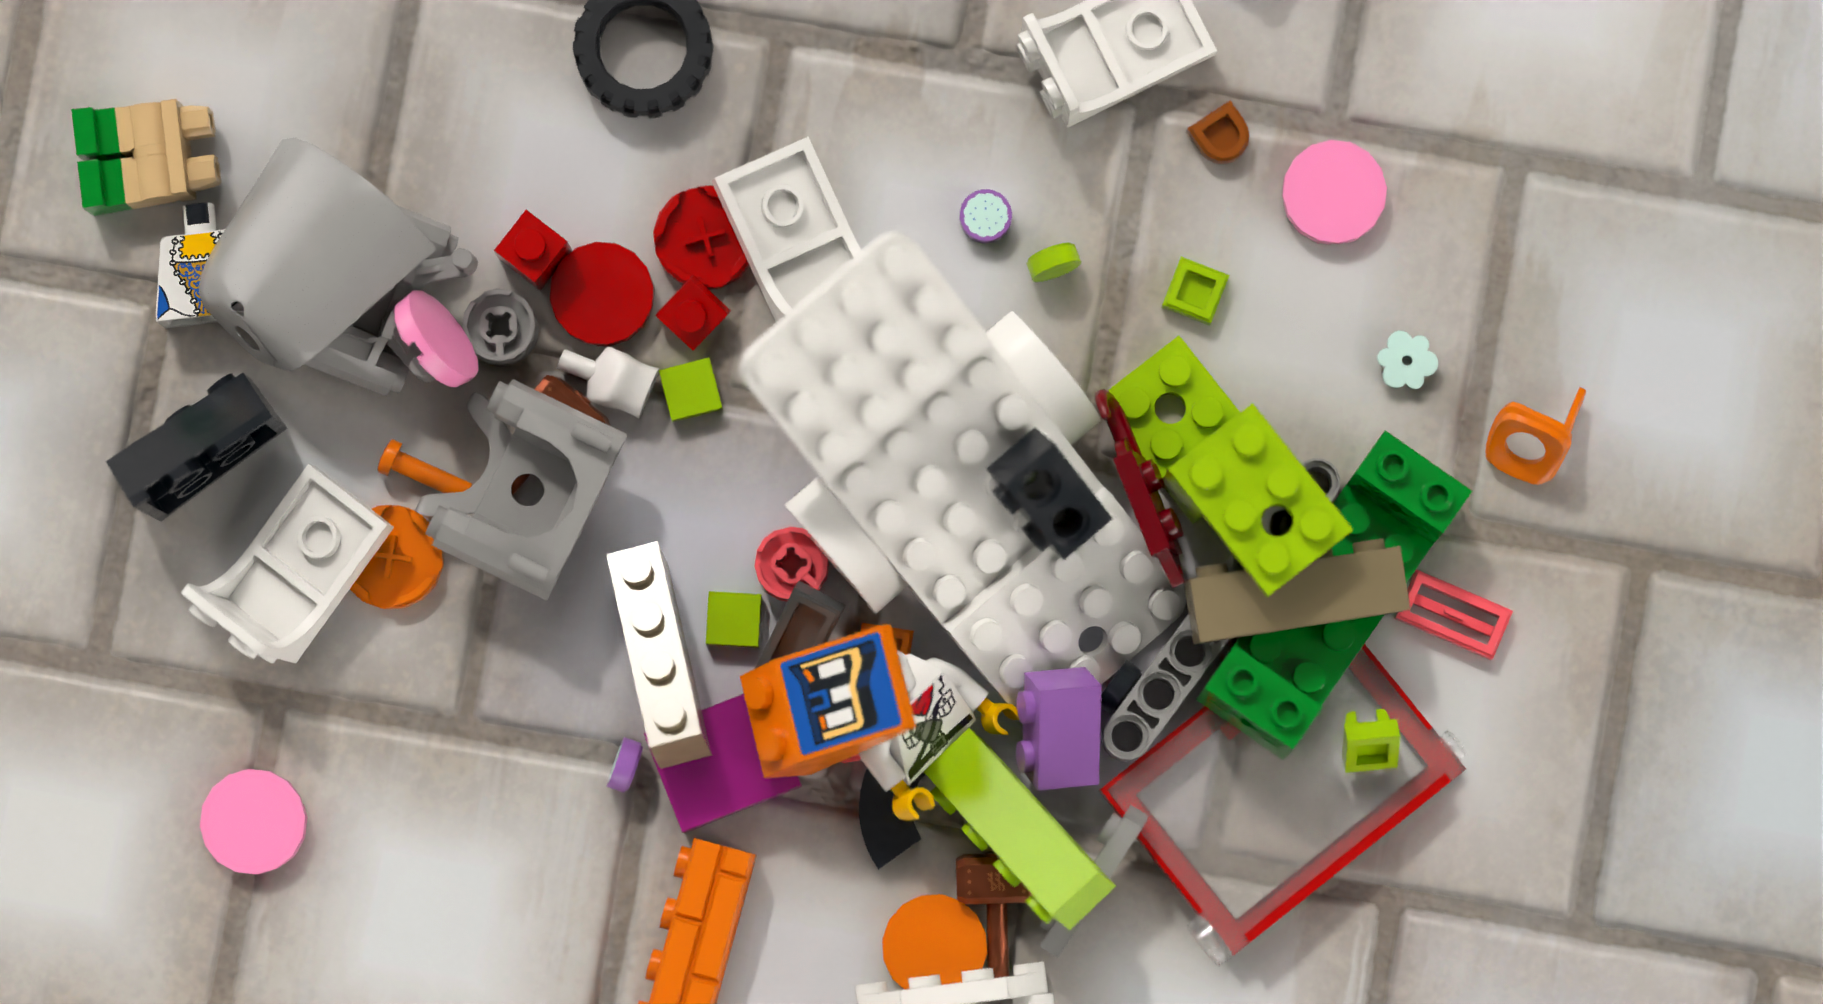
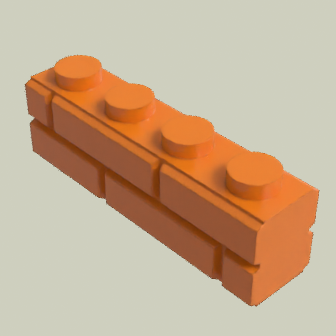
[638,838,757,1004]

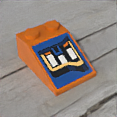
[740,624,916,778]

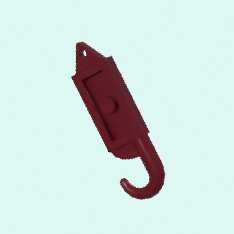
[1094,389,1186,588]

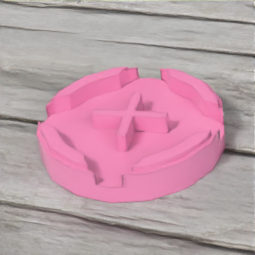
[1282,140,1387,245]
[394,290,479,387]
[200,769,308,875]

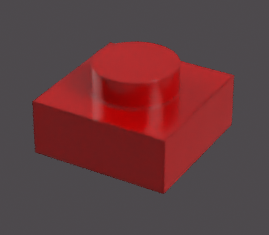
[655,275,731,351]

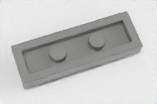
[1040,805,1149,958]

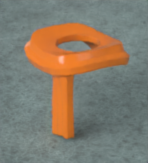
[1485,387,1586,485]

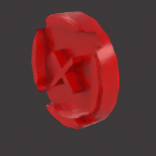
[653,185,750,290]
[550,242,655,347]

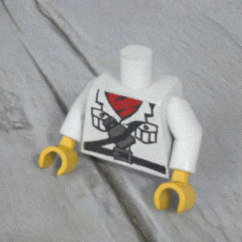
[859,651,1020,821]

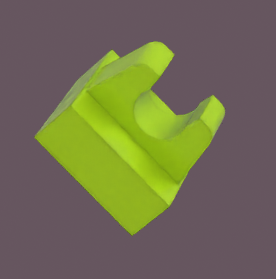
[1342,709,1400,773]

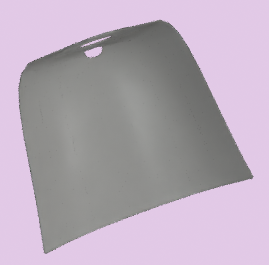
[199,138,436,371]

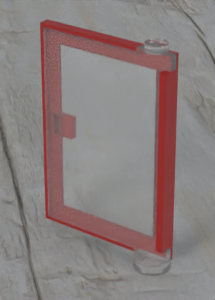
[1099,644,1467,967]

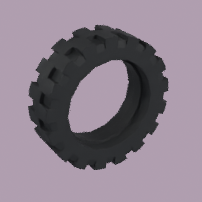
[573,0,713,118]

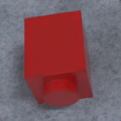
[494,209,572,291]

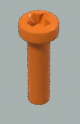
[377,439,472,493]

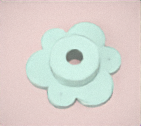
[1377,331,1438,389]

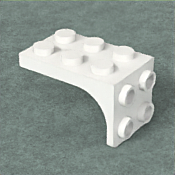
[1017,0,1217,128]
[711,137,862,324]
[181,464,394,664]

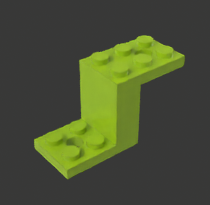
[1108,335,1353,597]

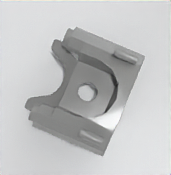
[304,206,478,396]
[416,379,628,601]

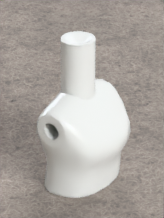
[557,347,660,419]

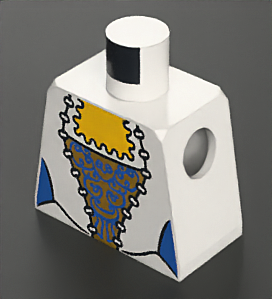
[156,203,244,328]

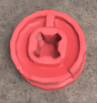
[754,526,829,602]

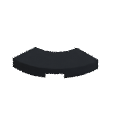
[859,768,926,870]

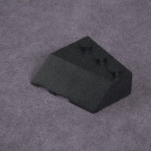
[106,373,288,522]

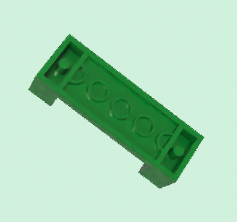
[1196,430,1472,760]

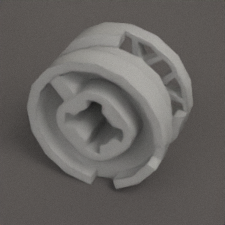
[462,288,539,366]

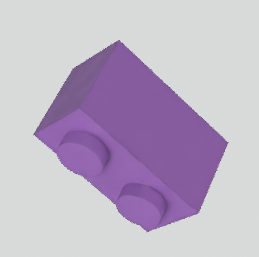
[1016,667,1101,791]

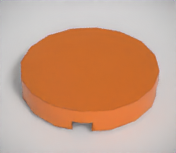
[350,505,444,609]
[882,894,987,990]

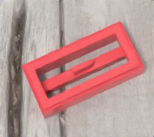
[1394,569,1513,660]

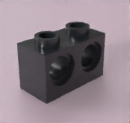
[986,427,1113,560]

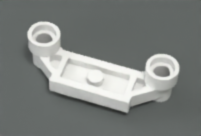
[855,961,1055,1004]

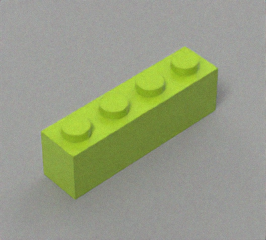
[923,728,1116,931]

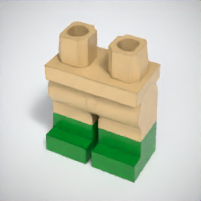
[71,99,222,216]

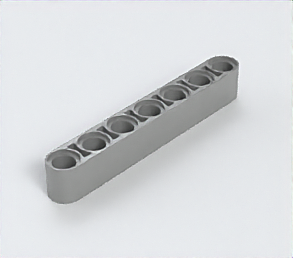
[1102,458,1340,762]

